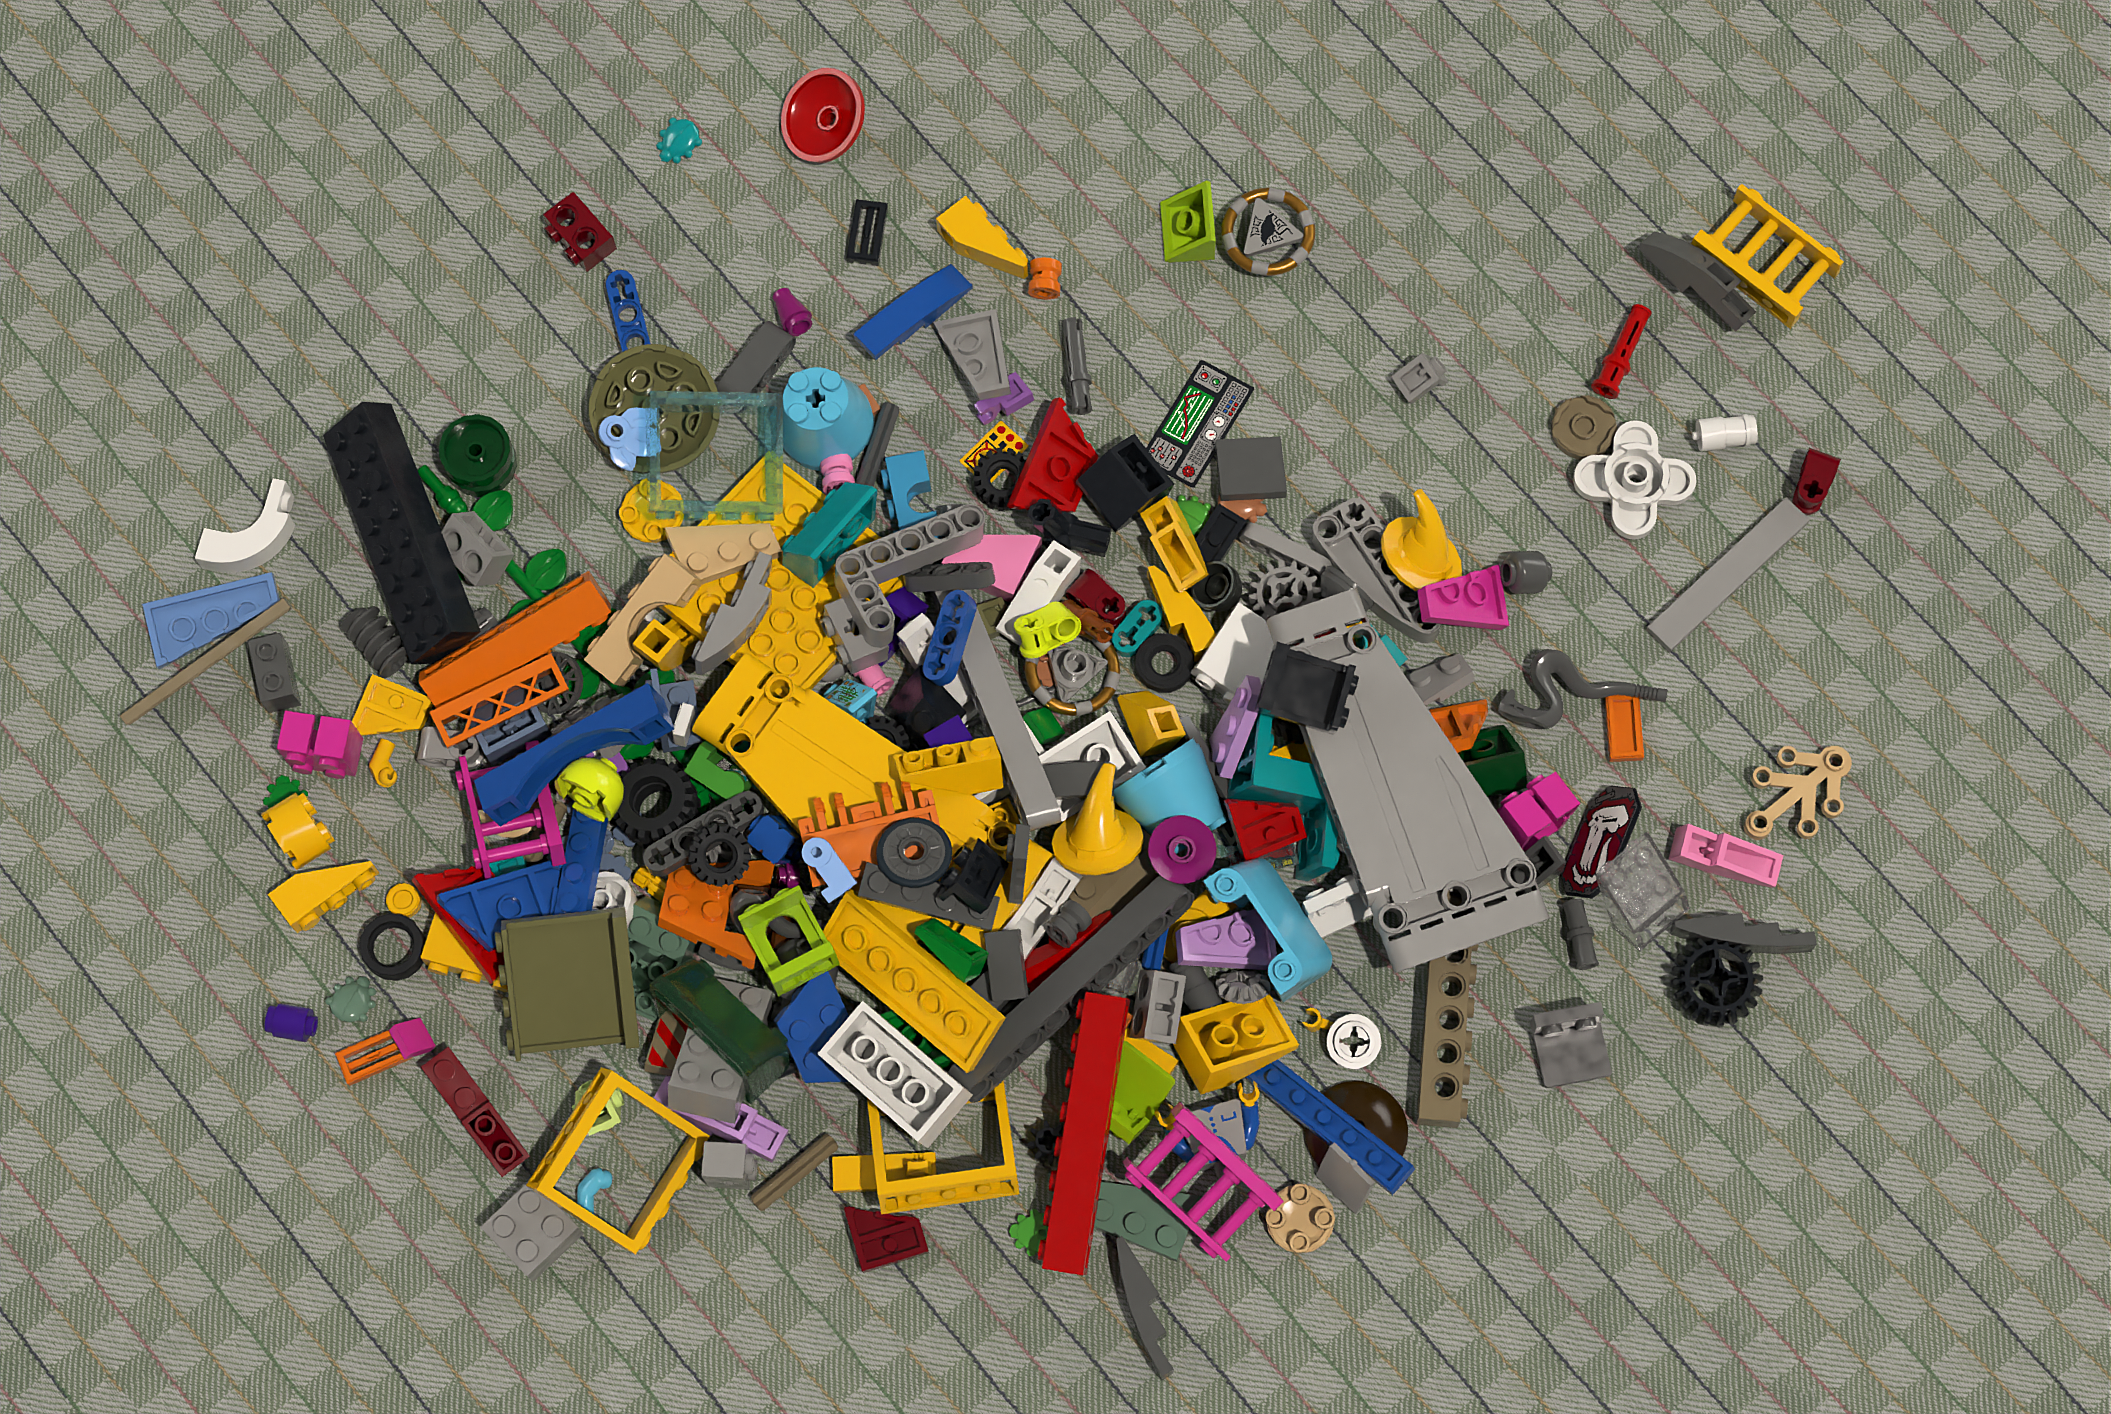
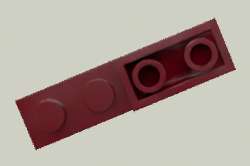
[421,1046,530,1177]

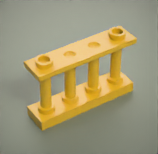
[1691,184,1844,329]

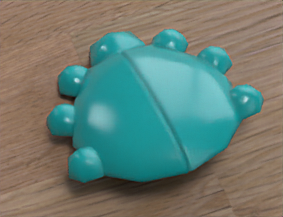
[656,117,702,164]

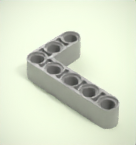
[834,504,986,648]

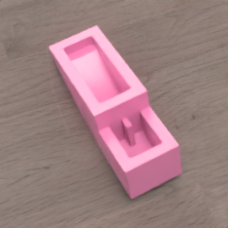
[1668,824,1783,888]

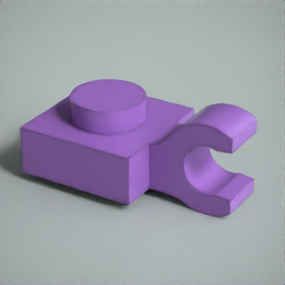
[974,371,1034,425]

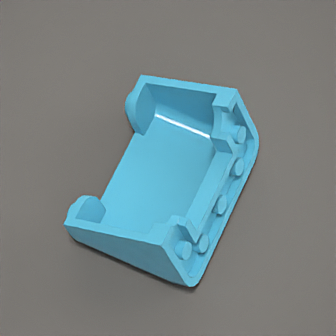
[1203,858,1332,1002]

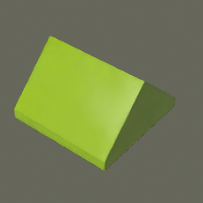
[1160,180,1216,263]

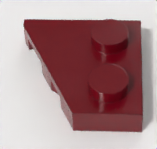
[844,1206,929,1273]

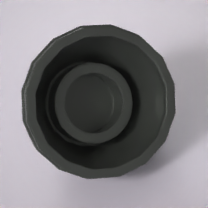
[1191,561,1242,612]

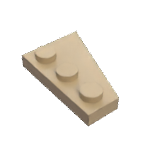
[665,523,782,584]

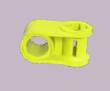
[1014,601,1081,658]

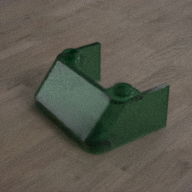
[649,958,790,1104]

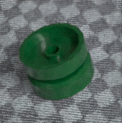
[438,414,517,497]

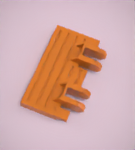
[798,781,940,887]

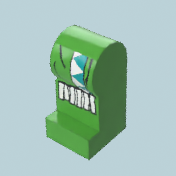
[684,741,752,800]

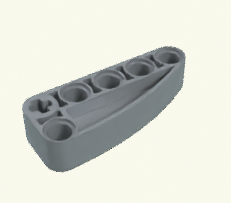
[1311,498,1441,643]

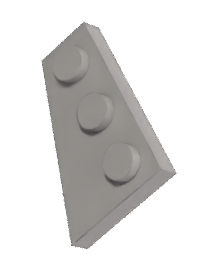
[933,309,1011,401]

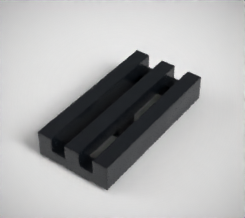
[846,199,888,266]

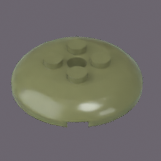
[589,344,720,474]

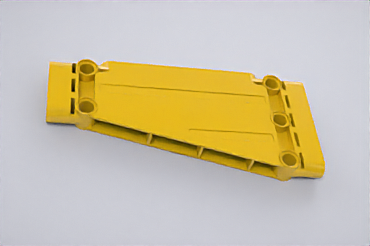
[692,653,1054,984]

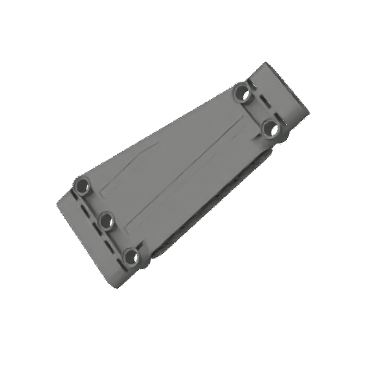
[1265,589,1550,974]

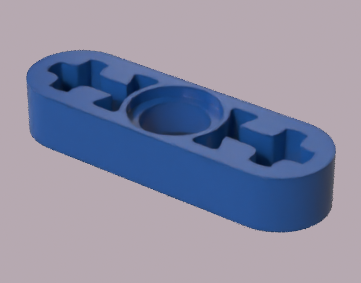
[923,590,977,686]

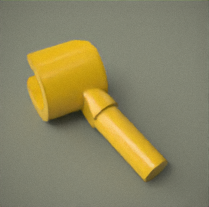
[1302,1008,1334,1032]

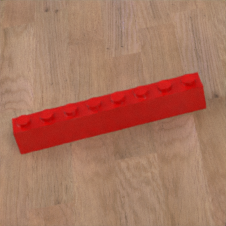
[1038,992,1130,1275]

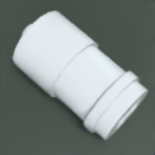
[1692,414,1758,452]

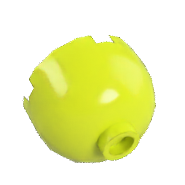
[555,757,624,822]

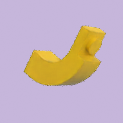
[632,618,701,671]

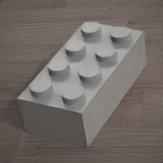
[668,976,772,1124]

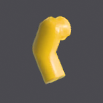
[369,739,398,788]

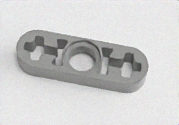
[1239,522,1332,580]

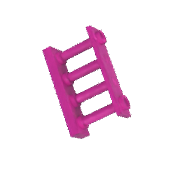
[455,740,566,880]
[1122,1101,1284,1262]

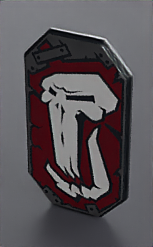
[1561,786,1642,899]

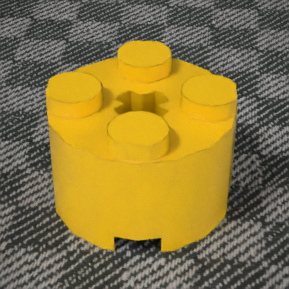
[261,792,335,870]

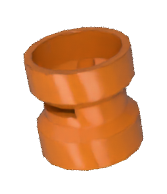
[1028,257,1062,300]

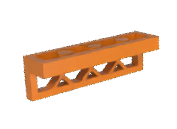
[430,653,569,749]

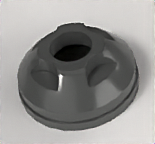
[1320,566,1374,612]

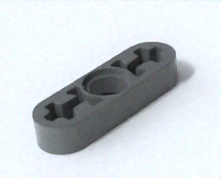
[902,562,996,592]

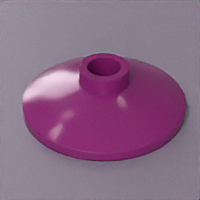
[1148,815,1216,884]

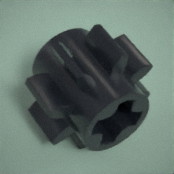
[1027,1121,1063,1166]

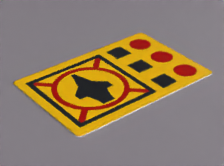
[960,421,1029,483]

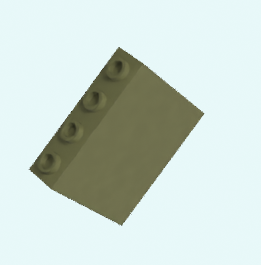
[495,907,640,1061]

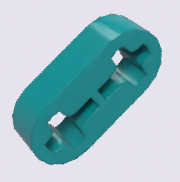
[1112,600,1162,658]

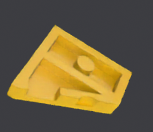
[352,674,433,736]

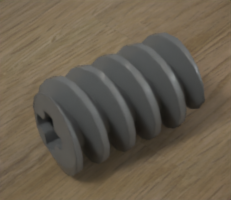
[341,606,408,679]

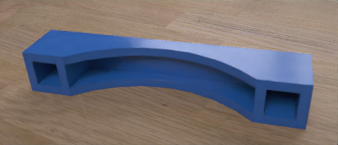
[474,683,674,826]

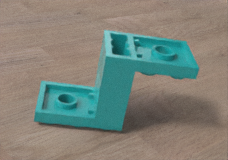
[1227,713,1340,882]

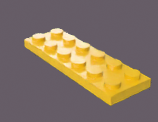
[823,889,1006,1073]

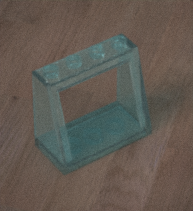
[646,391,783,521]

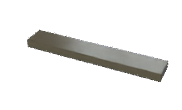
[120,597,292,725]

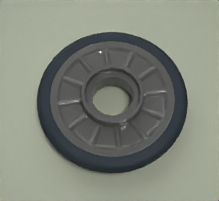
[876,818,952,888]

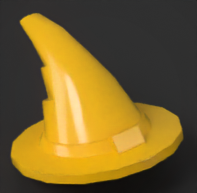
[1381,489,1462,591]
[1051,763,1144,875]

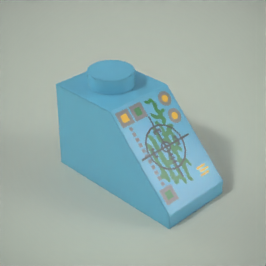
[823,679,877,723]

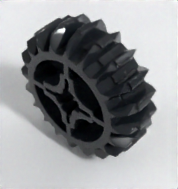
[1669,938,1763,1027]

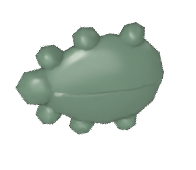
[325,976,377,1022]

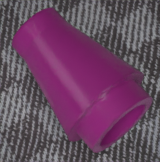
[772,288,812,336]

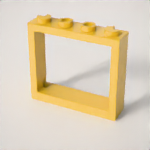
[526,1067,710,1254]
[867,1080,1020,1214]

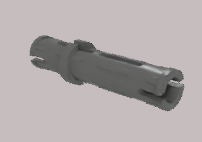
[1062,317,1092,415]

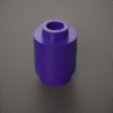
[265,1003,318,1042]

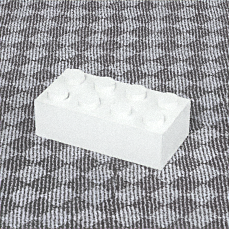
[818,1001,973,1148]

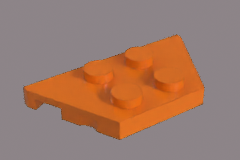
[1429,699,1488,753]

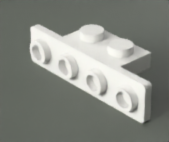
[1281,874,1373,951]

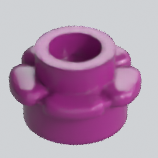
[776,863,800,889]

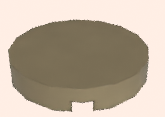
[1551,395,1617,460]

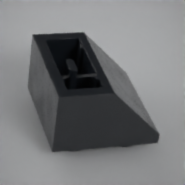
[1076,434,1174,533]

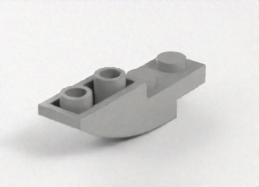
[692,552,772,675]

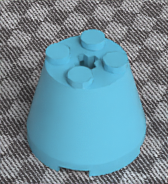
[776,367,874,471]
[1114,738,1228,854]

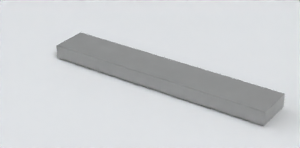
[1646,497,1810,653]

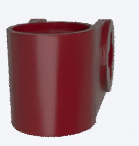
[1792,448,1841,515]
[1065,568,1126,630]

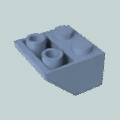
[466,688,552,766]

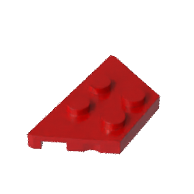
[1007,397,1099,513]
[411,866,505,984]

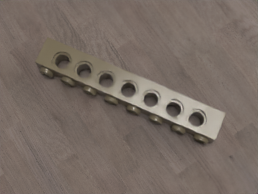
[1416,891,1478,1128]

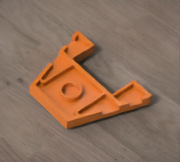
[658,860,775,970]

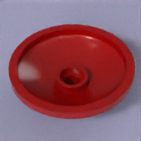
[781,68,865,163]

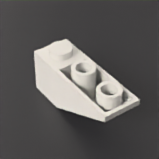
[996,540,1081,646]

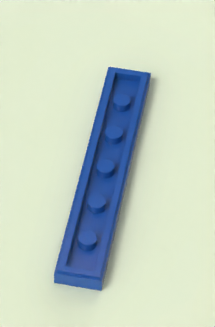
[1244,1059,1415,1196]

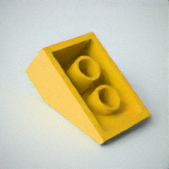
[1173,993,1299,1095]

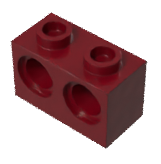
[543,192,617,272]

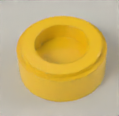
[386,883,422,918]

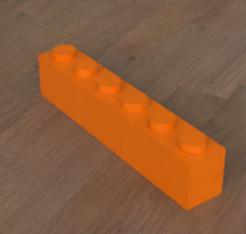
[419,571,611,708]

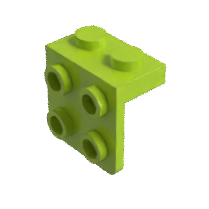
[1110,1041,1175,1144]

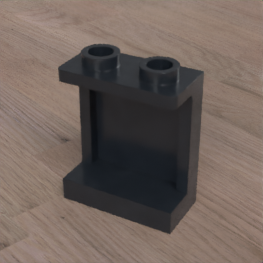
[1254,641,1359,735]

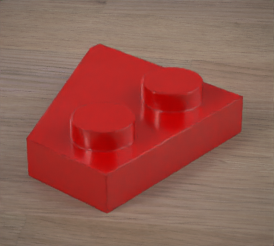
[1224,799,1307,861]

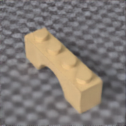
[584,554,704,687]

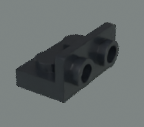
[937,838,1009,914]

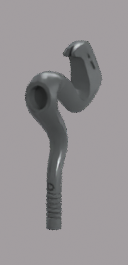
[1498,649,1668,730]
[698,889,828,971]

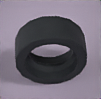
[359,913,426,981]

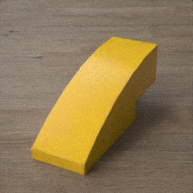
[1140,496,1208,593]
[1147,565,1216,662]

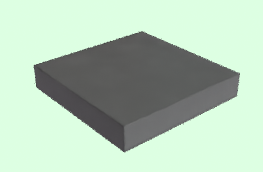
[1215,436,1287,501]

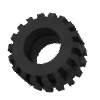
[613,758,701,849]

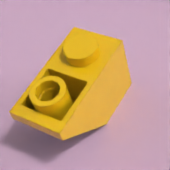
[1117,691,1186,757]

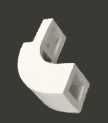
[195,478,296,573]
[897,613,978,724]
[1002,857,1083,962]

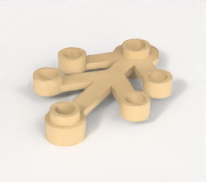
[1744,746,1852,840]

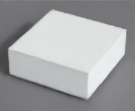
[672,703,696,747]

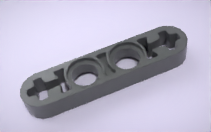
[643,791,764,877]

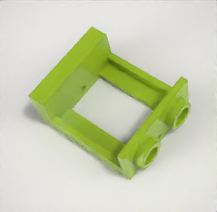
[738,885,840,997]

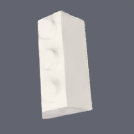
[1038,711,1146,824]

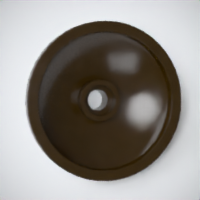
[1305,1081,1408,1167]

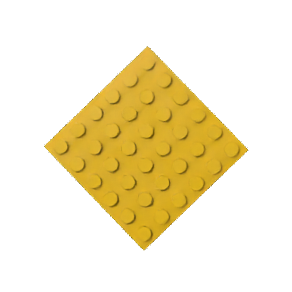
[659,451,905,699]

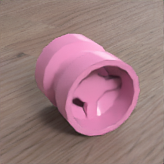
[820,454,855,495]

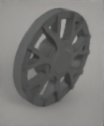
[528,652,583,714]

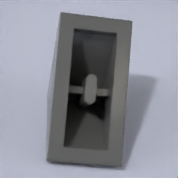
[1510,835,1566,897]

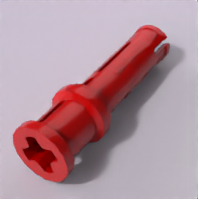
[1591,304,1652,399]

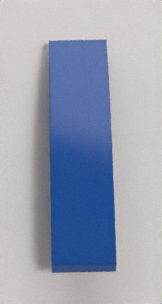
[853,264,973,360]

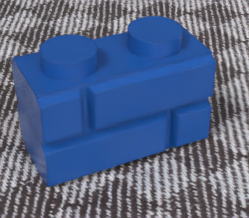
[747,815,803,864]

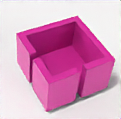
[277,711,364,779]
[1496,771,1580,852]

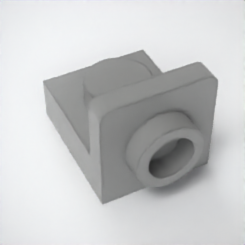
[1391,353,1448,404]

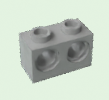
[442,511,515,587]
[1129,970,1186,1044]

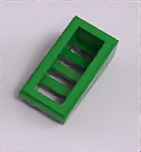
[914,918,989,983]

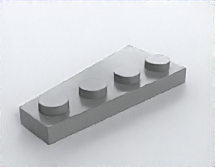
[1405,653,1475,707]

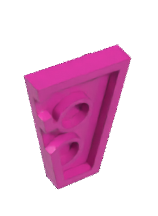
[1417,564,1509,630]

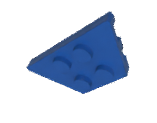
[436,860,562,952]
[774,971,849,1083]

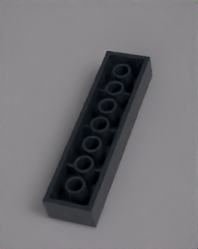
[323,402,481,664]

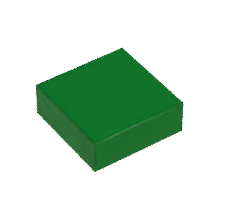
[1022,707,1065,745]

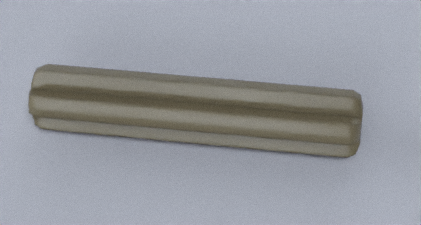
[751,1134,838,1211]

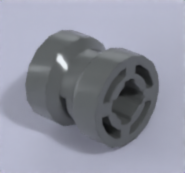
[1044,900,1092,948]

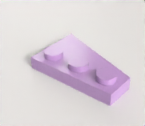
[1209,675,1262,779]
[1175,909,1277,970]

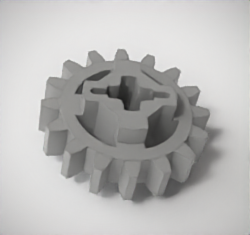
[1249,560,1321,620]

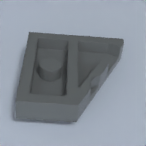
[1006,824,1030,904]

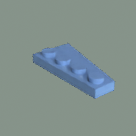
[142,572,280,669]

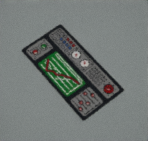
[1146,360,1254,488]

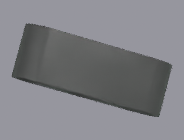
[716,321,796,412]

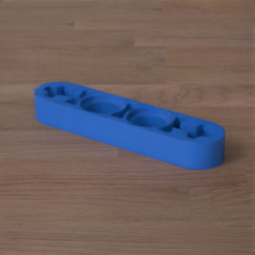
[606,270,651,352]

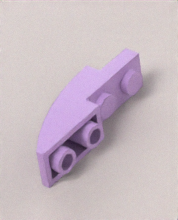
[654,1076,788,1163]

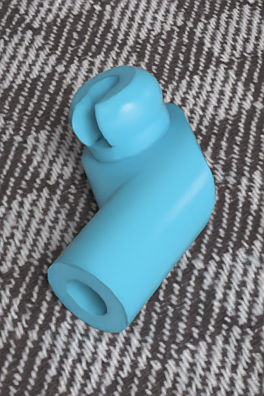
[577,1168,612,1214]

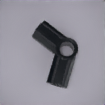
[1028,499,1112,557]

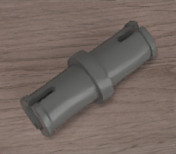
[1562,899,1599,970]

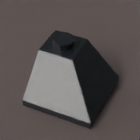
[884,665,967,750]

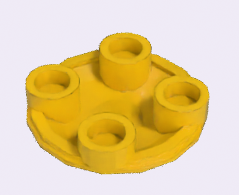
[619,478,685,543]

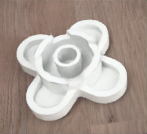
[1573,421,1696,540]

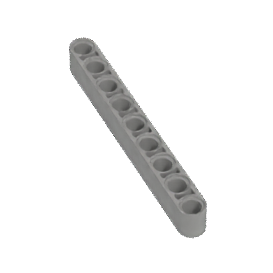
[932,590,1061,831]

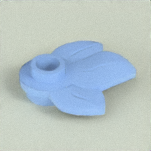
[598,407,661,471]

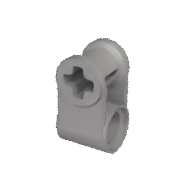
[417,727,485,769]

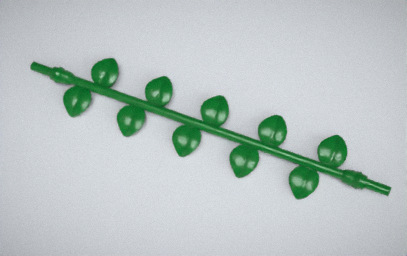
[418,465,748,816]

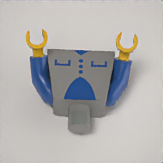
[1154,1081,1260,1180]

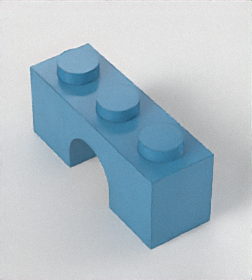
[881,450,942,551]

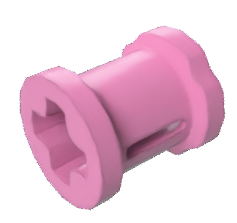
[853,664,894,697]

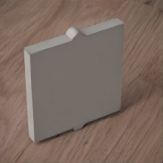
[1316,1142,1375,1215]

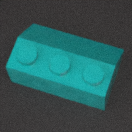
[782,482,877,588]

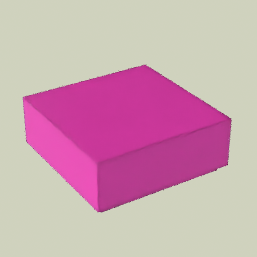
[389,1018,436,1059]

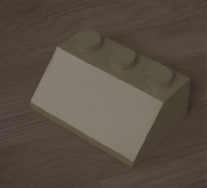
[1067,828,1160,918]

